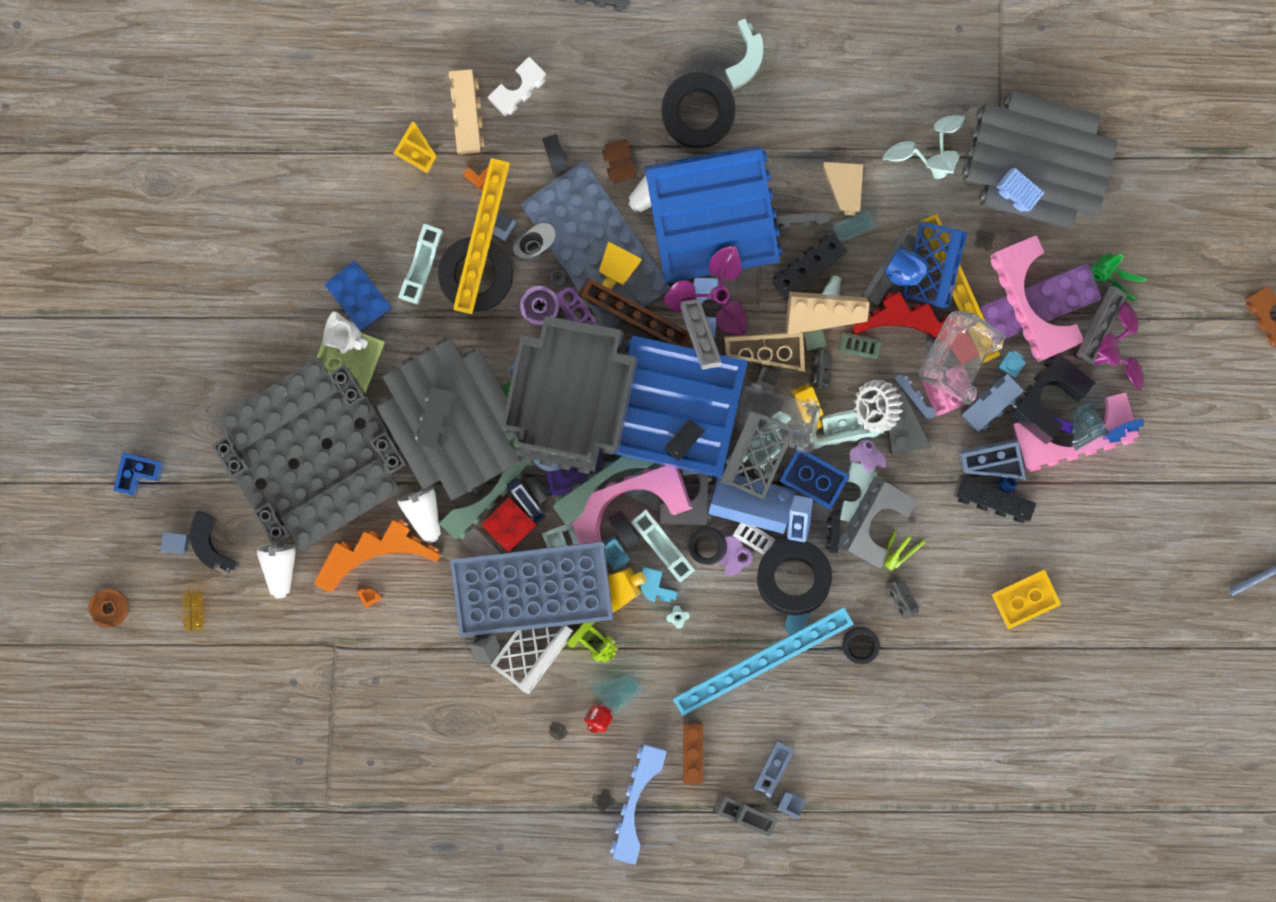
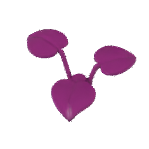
[664,246,747,335]
[1094,301,1143,391]

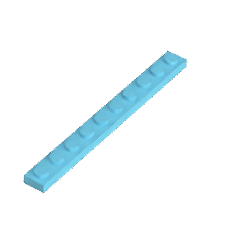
[673,606,854,716]

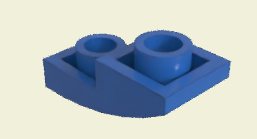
[1103,419,1144,443]

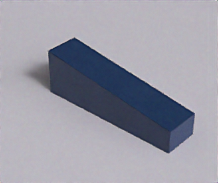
[506,478,546,524]

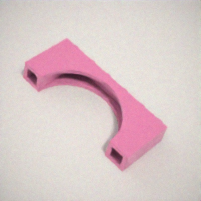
[990,235,1084,362]
[1011,392,1139,472]
[572,464,692,544]

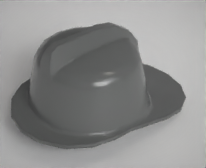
[513,223,556,261]

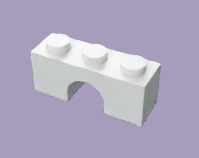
[488,57,546,116]

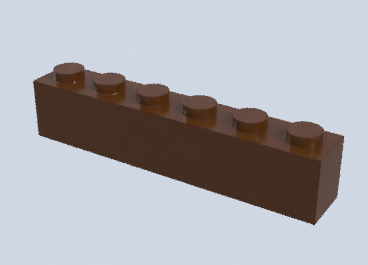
[578,278,690,347]

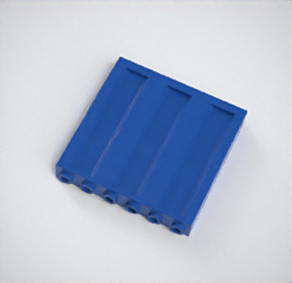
[644,145,782,283]
[613,336,748,478]

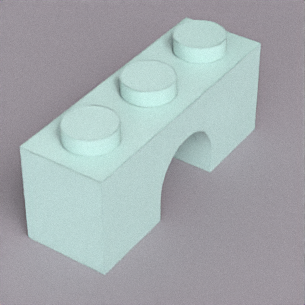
[840,462,877,522]

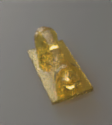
[182,592,204,632]

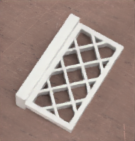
[491,625,575,694]

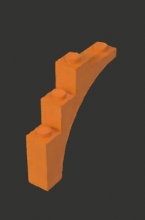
[313,519,441,593]

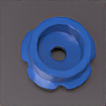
[999,477,1017,493]

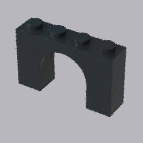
[1010,353,1095,444]

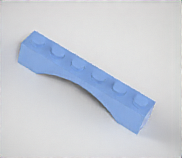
[610,743,667,865]

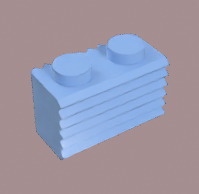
[996,168,1044,212]
[787,495,813,542]

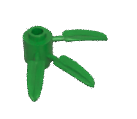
[1091,253,1148,301]

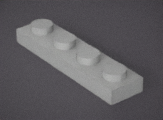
[680,299,721,370]

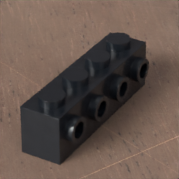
[772,233,848,301]
[954,478,1036,524]

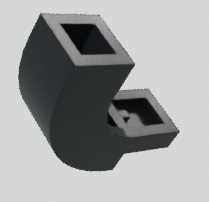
[190,511,240,572]

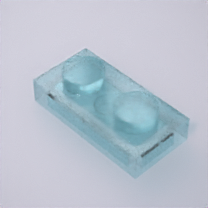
[833,211,876,242]

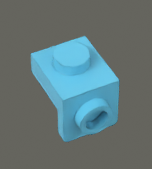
[604,535,630,571]

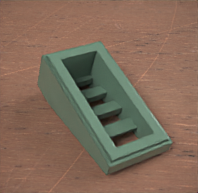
[839,332,882,360]

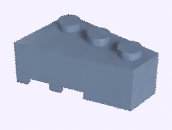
[960,374,1023,432]
[958,439,1026,480]

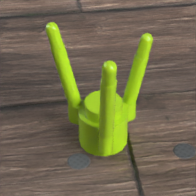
[883,530,926,571]

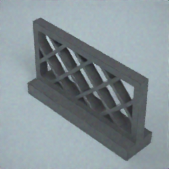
[720,408,795,500]

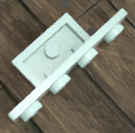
[805,410,884,449]
[725,411,791,470]

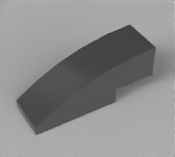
[713,793,778,837]

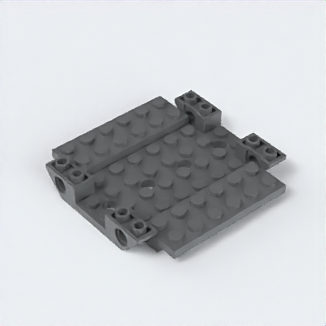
[211,357,406,551]

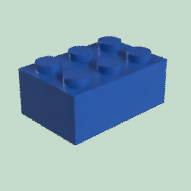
[324,261,393,332]
[779,447,850,510]

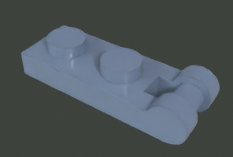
[893,374,936,419]
[752,741,794,798]

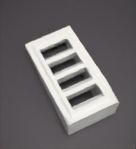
[732,523,775,555]

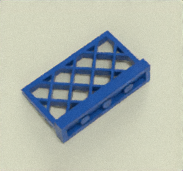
[902,221,968,308]

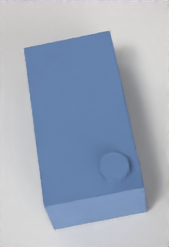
[708,471,795,534]

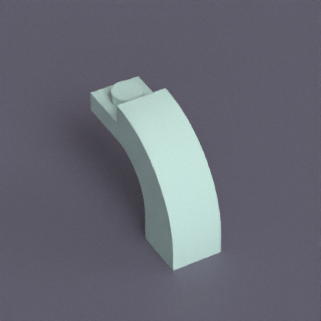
[725,19,763,90]

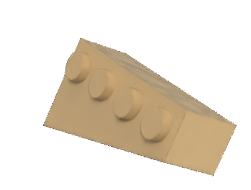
[449,69,485,155]
[785,292,870,335]
[724,332,805,372]

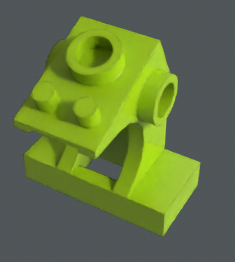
[566,622,618,663]

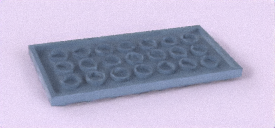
[520,161,671,328]
[450,541,614,637]

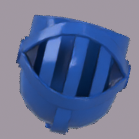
[885,246,929,286]

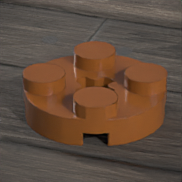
[88,589,129,628]

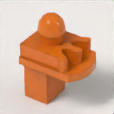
[462,167,488,192]

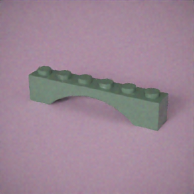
[439,446,535,540]
[553,455,656,526]

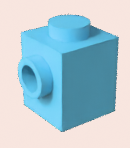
[996,351,1026,379]

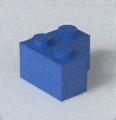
[113,453,165,495]

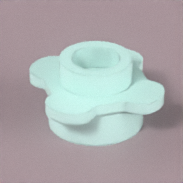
[666,605,690,629]

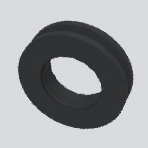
[661,72,735,148]
[438,237,513,312]
[757,540,832,616]

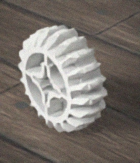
[853,380,903,433]

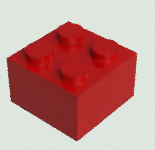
[481,497,537,552]

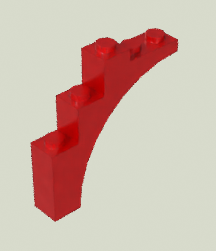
[851,291,979,365]

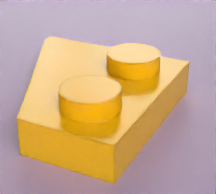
[394,121,437,174]

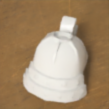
[323,312,368,354]

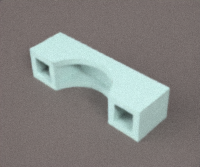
[398,224,444,305]
[631,510,695,582]

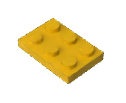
[991,569,1061,630]

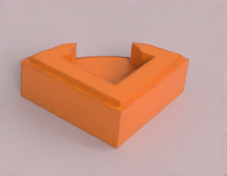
[356,588,383,608]

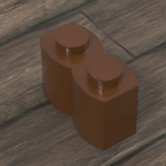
[602,139,637,184]

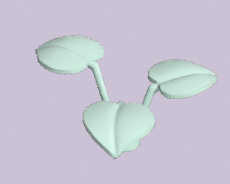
[883,115,966,179]

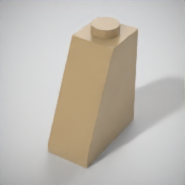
[823,162,863,216]

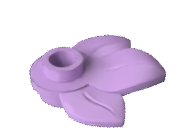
[850,439,886,473]
[715,537,753,576]

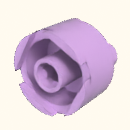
[520,286,560,327]

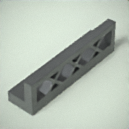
[861,229,916,306]
[1074,285,1127,364]

